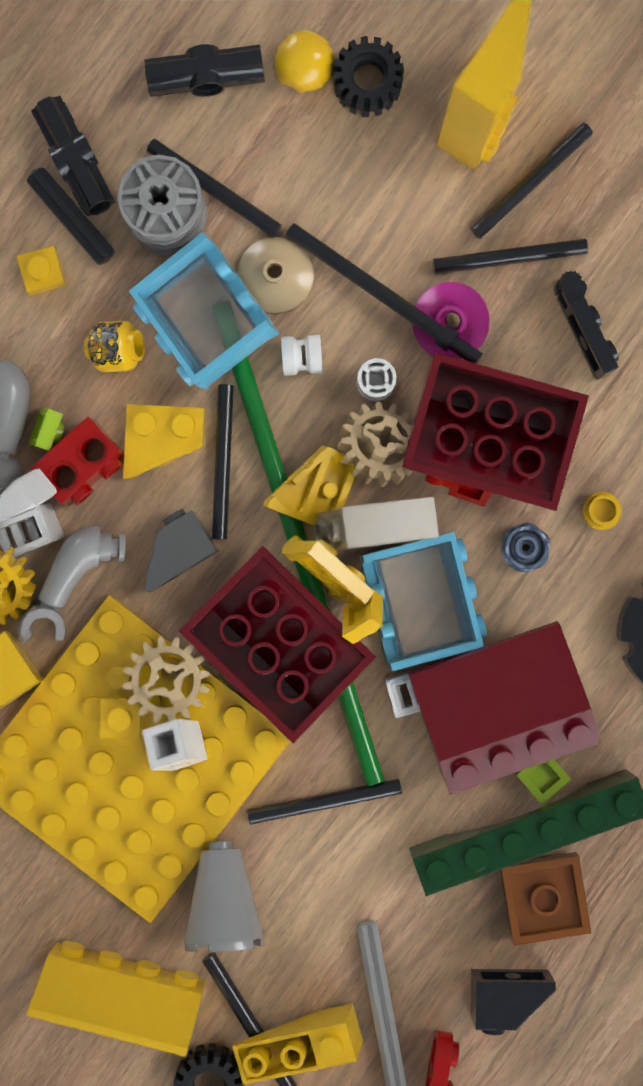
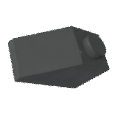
[145,509,219,592]

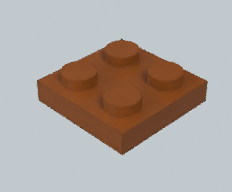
[500,852,591,946]

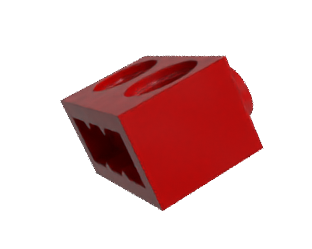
[30,416,124,506]

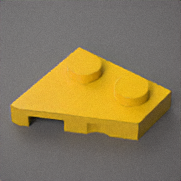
[123,404,206,480]
[263,446,355,526]

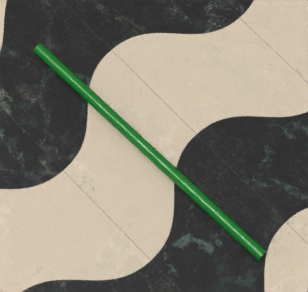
[212,301,385,786]

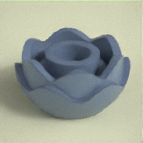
[502,523,550,572]

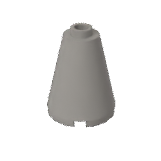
[184,841,264,952]

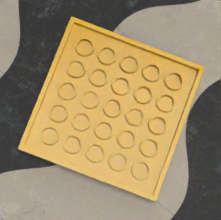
[0,595,291,924]

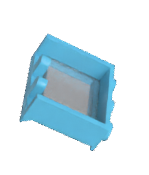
[129,232,280,390]
[359,532,487,671]

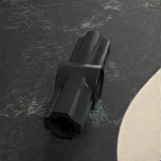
[144,44,265,97]
[31,96,116,217]

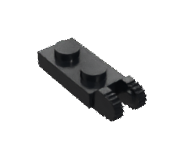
[554,270,619,380]

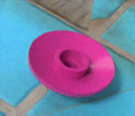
[412,282,490,359]

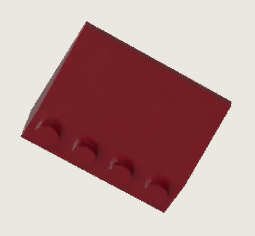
[402,352,589,511]
[179,546,376,744]
[408,621,601,795]

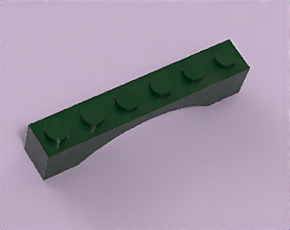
[409,769,643,896]

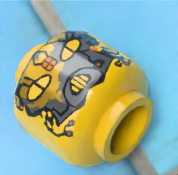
[83,321,145,372]

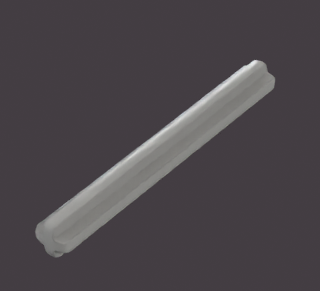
[357,920,407,1086]

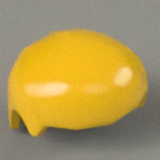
[273,30,335,93]

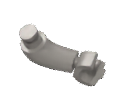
[0,360,30,495]
[18,525,126,644]

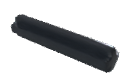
[27,167,115,265]

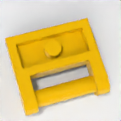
[281,535,374,604]

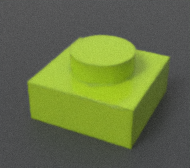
[27,407,64,451]
[515,759,572,805]

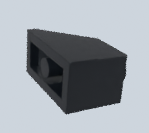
[471,969,556,1035]

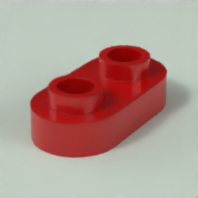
[425,1030,459,1086]

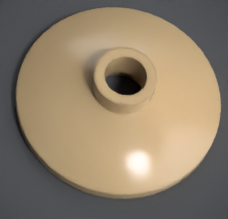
[237,237,314,314]

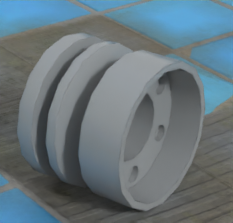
[117,155,208,256]

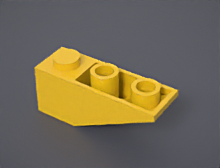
[233,1003,363,1085]

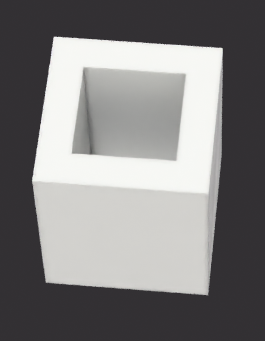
[142,719,208,771]

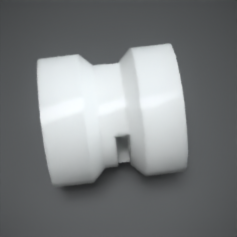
[281,334,323,376]
[356,358,397,402]

